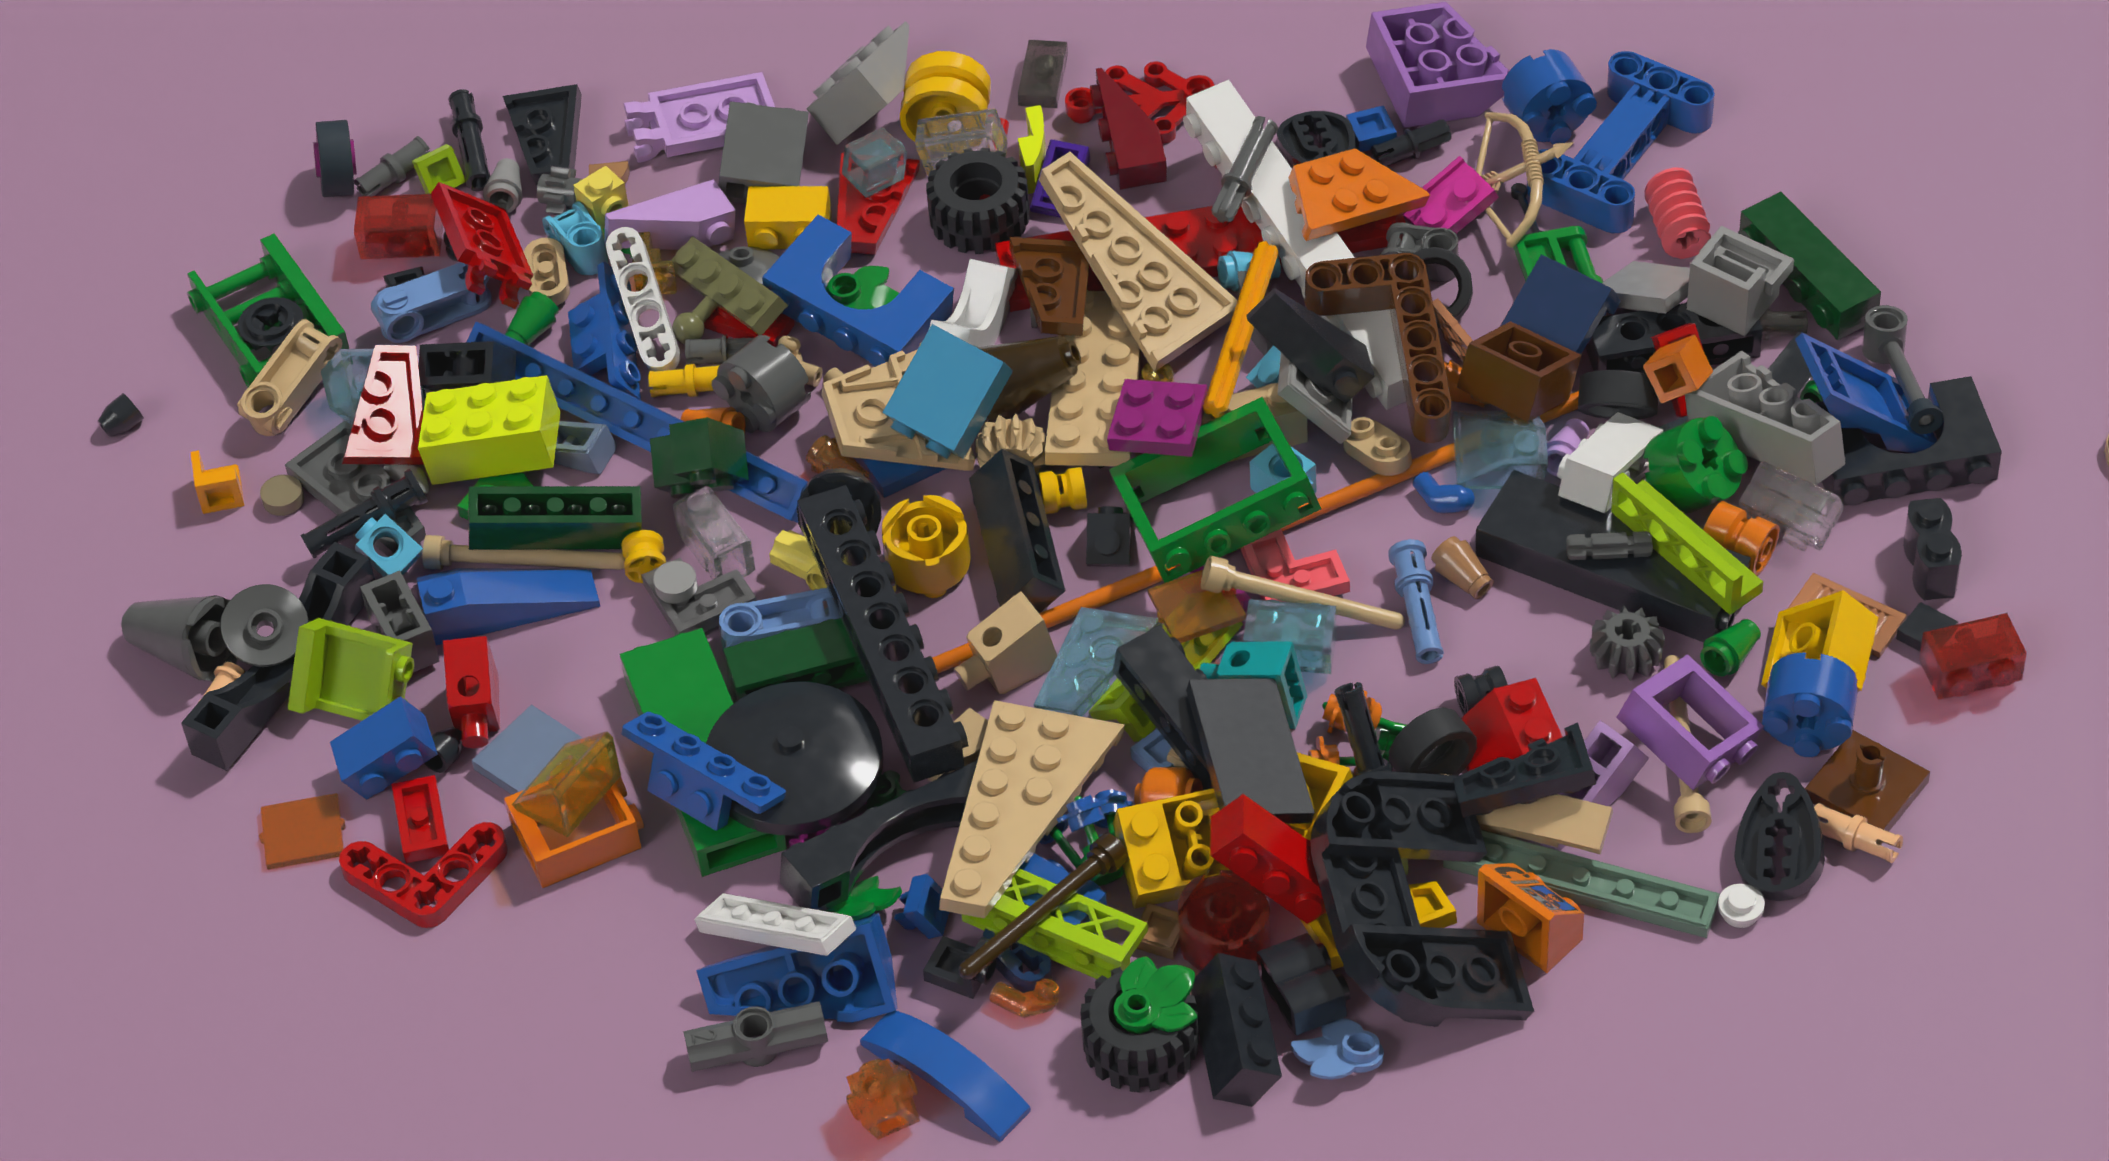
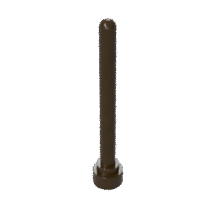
[958,833,1129,979]

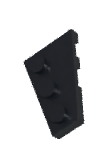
[503,84,582,185]
[1453,722,1596,817]

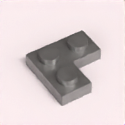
[642,558,757,635]

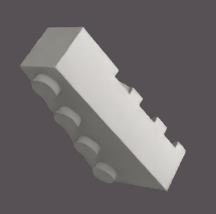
[1685,351,1845,485]

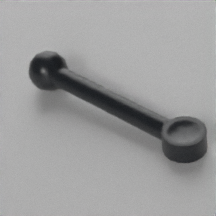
[1511,183,1542,233]

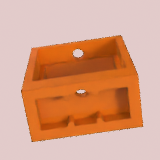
[504,758,644,889]

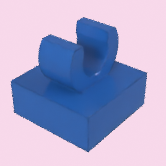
[894,874,949,939]

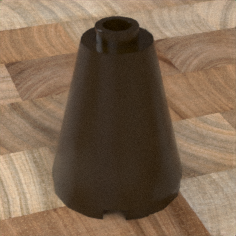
[977,336,1081,423]

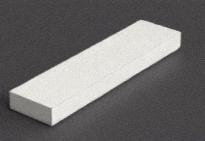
[694,893,856,956]

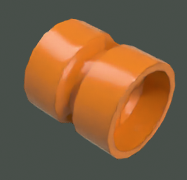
[1703,501,1780,576]

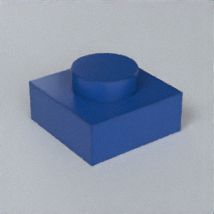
[1346,105,1397,152]

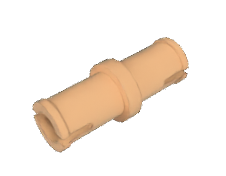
[1814,803,1903,863]

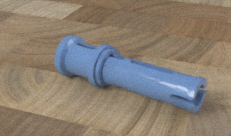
[1388,539,1444,664]

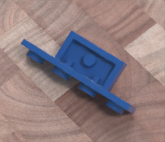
[568,261,641,399]
[621,712,786,831]

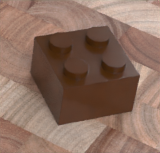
[1457,321,1582,422]

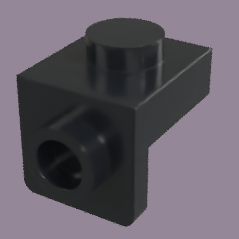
[1086,506,1133,567]
[923,936,996,999]

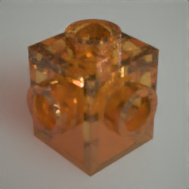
[846,1058,920,1140]

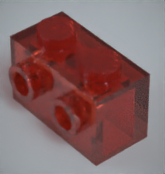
[354,194,443,259]
[1919,613,2027,700]

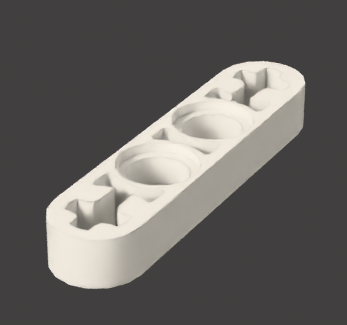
[606,227,680,372]

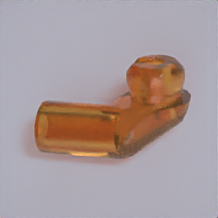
[989,979,1060,1018]

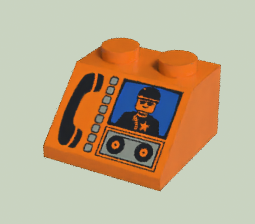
[1477,863,1584,973]

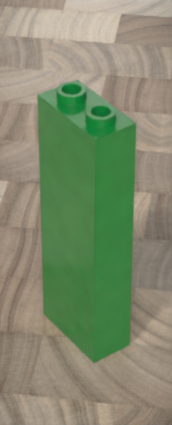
[619,628,787,877]

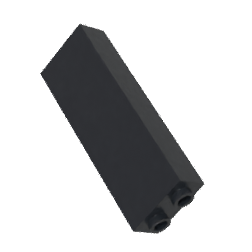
[1475,469,1751,643]

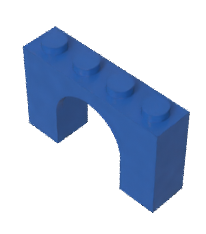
[762,214,954,367]

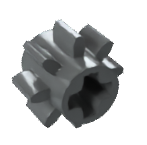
[537,166,583,215]

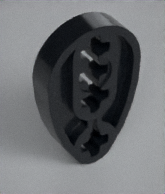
[1277,111,1356,168]
[1734,772,1825,901]

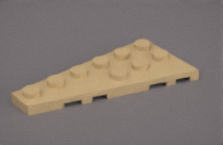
[939,700,1125,918]

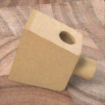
[954,592,1061,694]

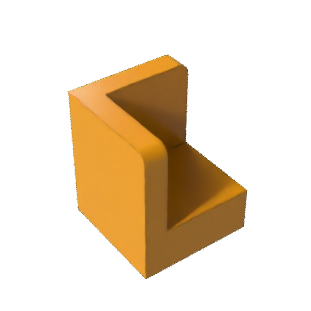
[190,450,244,514]

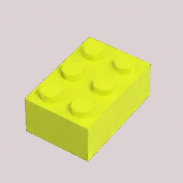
[418,375,560,485]

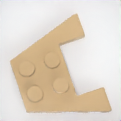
[822,343,975,471]

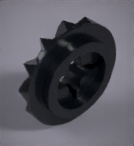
[238,297,304,352]

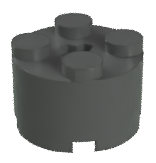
[711,335,811,433]

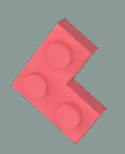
[1241,529,1350,614]

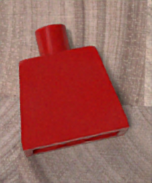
[443,636,500,749]

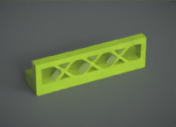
[1611,472,1764,615]
[1088,593,1243,742]
[961,868,1148,979]

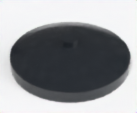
[706,682,884,835]

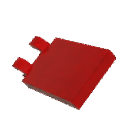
[431,182,534,309]

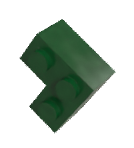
[650,417,749,498]

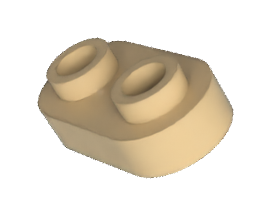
[524,238,570,305]
[1343,417,1412,476]

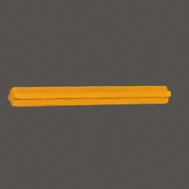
[1203,241,1278,418]

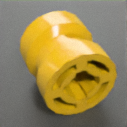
[1039,466,1087,514]

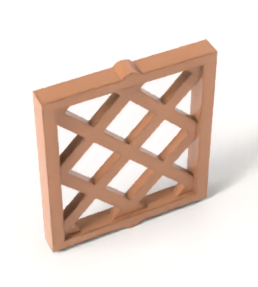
[1432,298,1473,363]

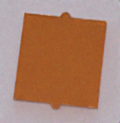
[1148,570,1246,643]
[259,793,346,870]

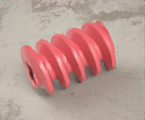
[1644,167,1711,259]

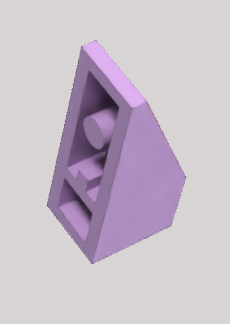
[604,179,736,250]
[1539,720,1649,851]

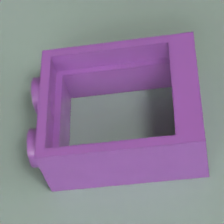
[1616,654,1764,790]

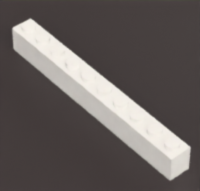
[1183,80,1428,410]

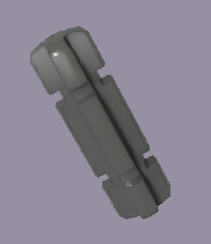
[1566,531,1653,560]

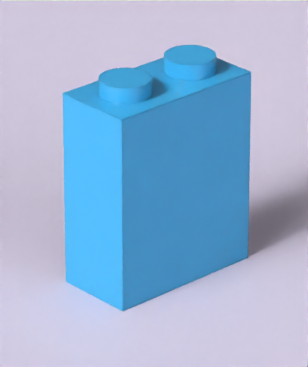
[882,324,1013,459]

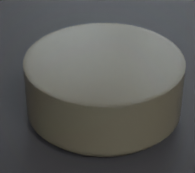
[260,475,304,516]

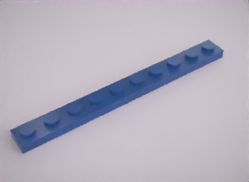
[467,321,808,523]

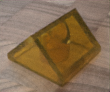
[511,731,621,837]

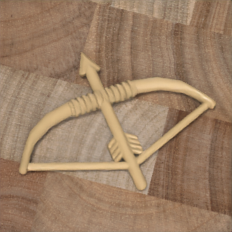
[1476,112,1574,248]

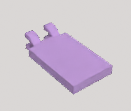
[624,72,775,163]

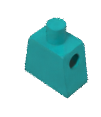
[1200,641,1308,729]

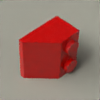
[1461,678,1563,771]

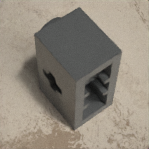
[360,570,440,672]

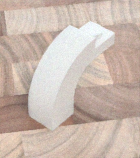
[929,259,1018,347]

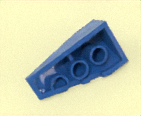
[696,913,898,1023]

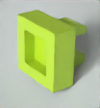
[412,144,466,199]

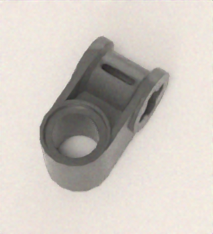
[1380,222,1459,282]

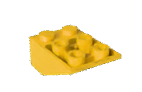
[1113,788,1241,909]

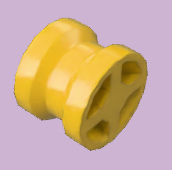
[621,530,666,583]

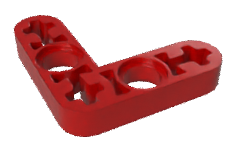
[339,822,508,928]

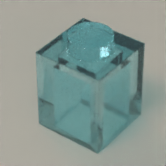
[842,127,907,198]

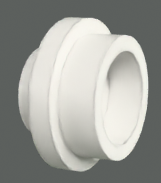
[1718,884,1765,928]

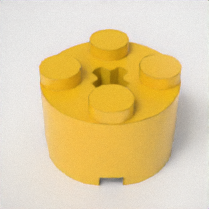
[882,495,971,598]

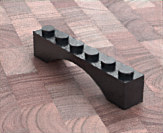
[181,542,375,771]
[780,758,978,911]

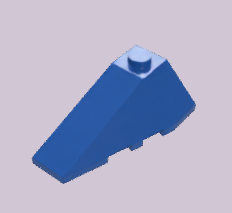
[417,568,600,646]

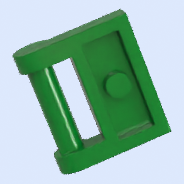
[1513,226,1604,283]

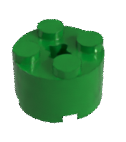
[1644,416,1748,514]

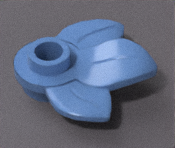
[1291,1018,1384,1080]

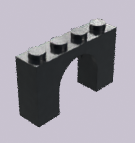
[1815,376,2002,508]

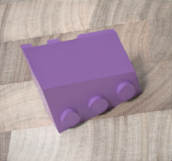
[1366,2,1510,128]

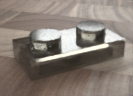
[1018,40,1068,108]

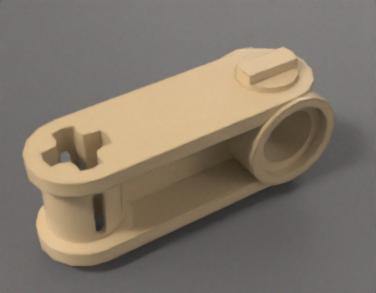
[237,319,342,436]

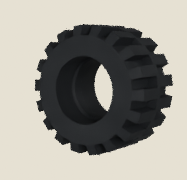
[926,148,1030,254]
[1080,966,1199,1092]

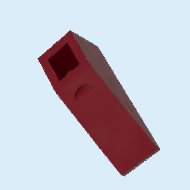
[1090,68,1167,190]

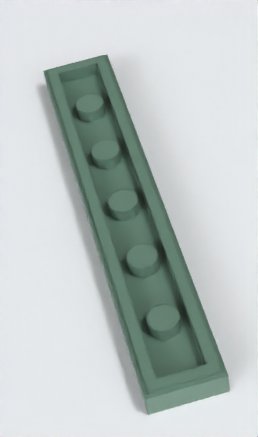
[1443,830,1720,938]

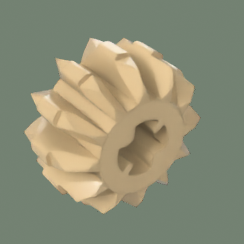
[976,414,1046,475]

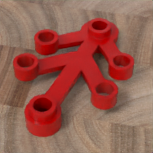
[1065,61,1215,144]

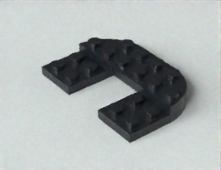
[1310,771,1534,1027]

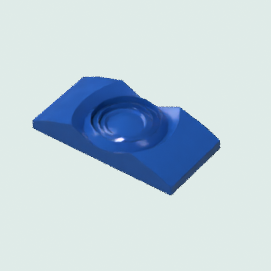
[1795,333,1937,453]

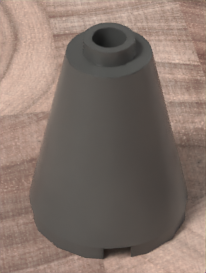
[121,595,238,681]

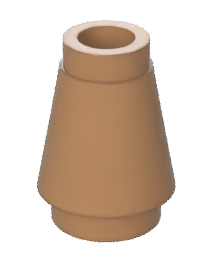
[1431,536,1494,599]

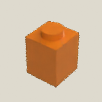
[1643,335,1713,403]

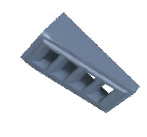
[554,421,617,474]

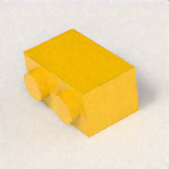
[744,186,832,250]

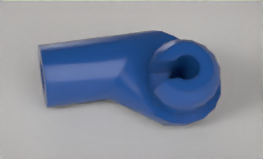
[1412,472,1475,513]

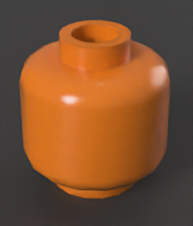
[1134,767,1203,805]

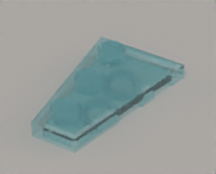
[1034,607,1163,717]

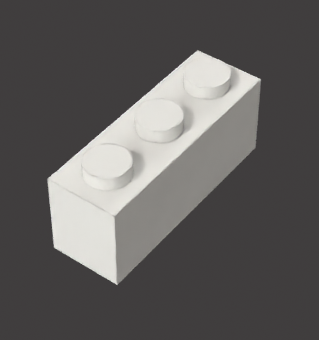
[1557,412,1664,513]

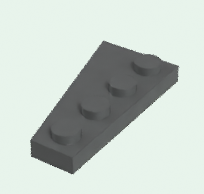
[285,418,426,557]

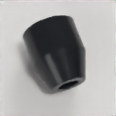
[97,393,144,437]
[424,727,464,773]

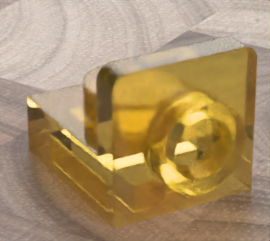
[632,232,677,295]

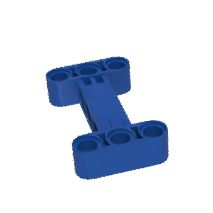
[1527,51,1715,234]

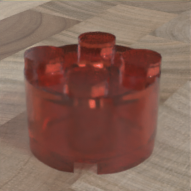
[1178,870,1271,971]

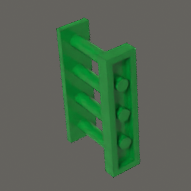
[187,233,352,387]

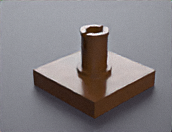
[1805,730,1930,832]

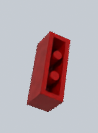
[1210,794,1326,924]

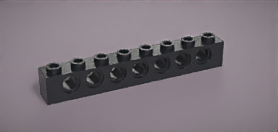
[797,485,969,783]

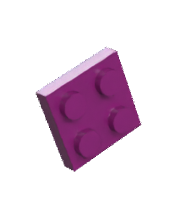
[1107,379,1208,457]

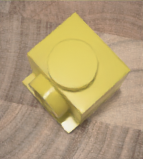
[573,166,629,237]

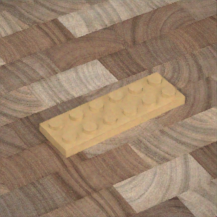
[1045,290,1141,466]

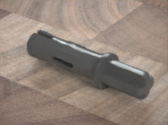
[1211,116,1278,223]

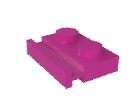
[1403,156,1499,234]

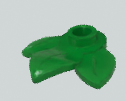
[825,266,899,309]
[826,876,902,921]
[1114,956,1197,1034]

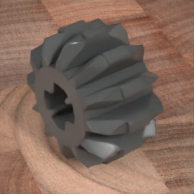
[1589,605,1665,681]

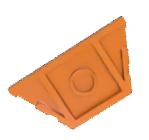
[1288,148,1430,241]

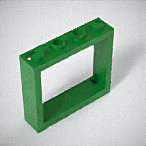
[1109,397,1321,584]

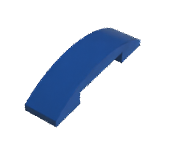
[860,1011,1031,1143]

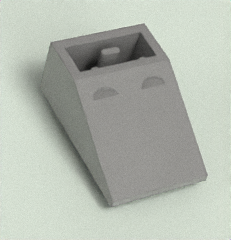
[806,21,909,145]

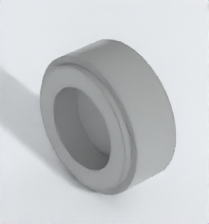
[653,561,698,603]

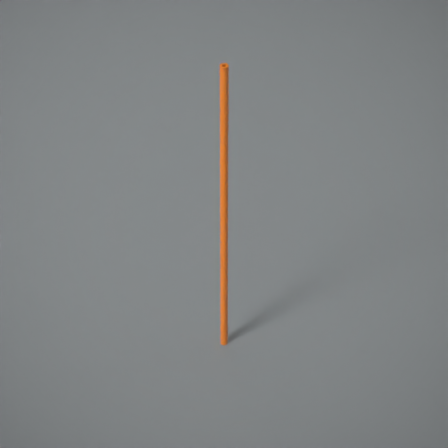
[932,391,1579,674]

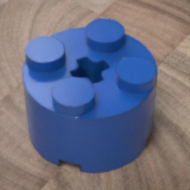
[1502,49,1597,145]
[1761,652,1858,757]

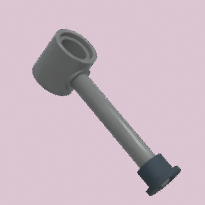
[1862,305,1944,434]

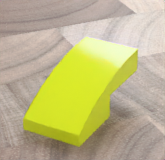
[1018,105,1046,194]

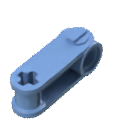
[371,262,492,343]
[719,588,841,653]

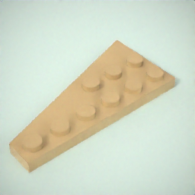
[1039,152,1238,372]

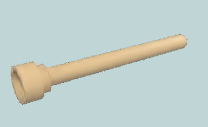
[423,535,626,570]
[1201,555,1405,630]
[1664,655,1712,833]

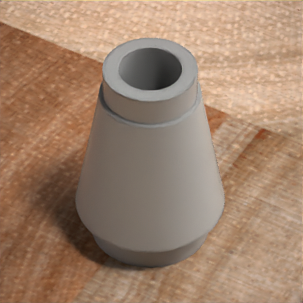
[483,158,523,213]

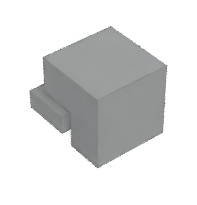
[1687,226,1794,336]

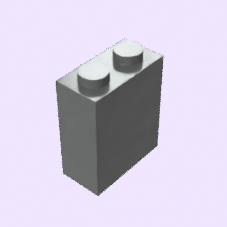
[718,101,809,204]

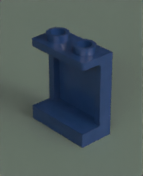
[1501,254,1621,381]

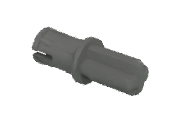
[685,334,768,365]

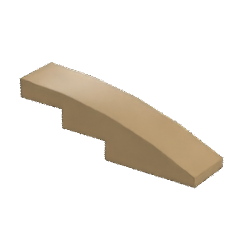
[1441,774,1613,855]

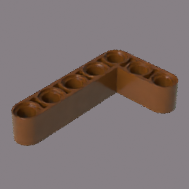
[1304,253,1451,444]

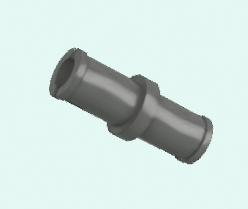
[354,136,430,201]

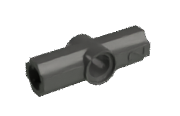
[683,1002,828,1072]

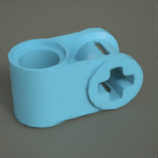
[542,201,608,275]

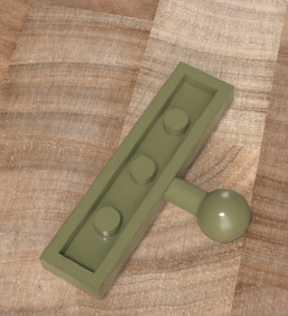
[666,236,788,344]

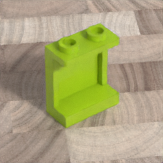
[288,618,414,721]

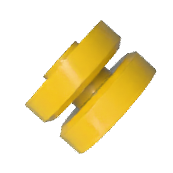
[900,51,991,152]

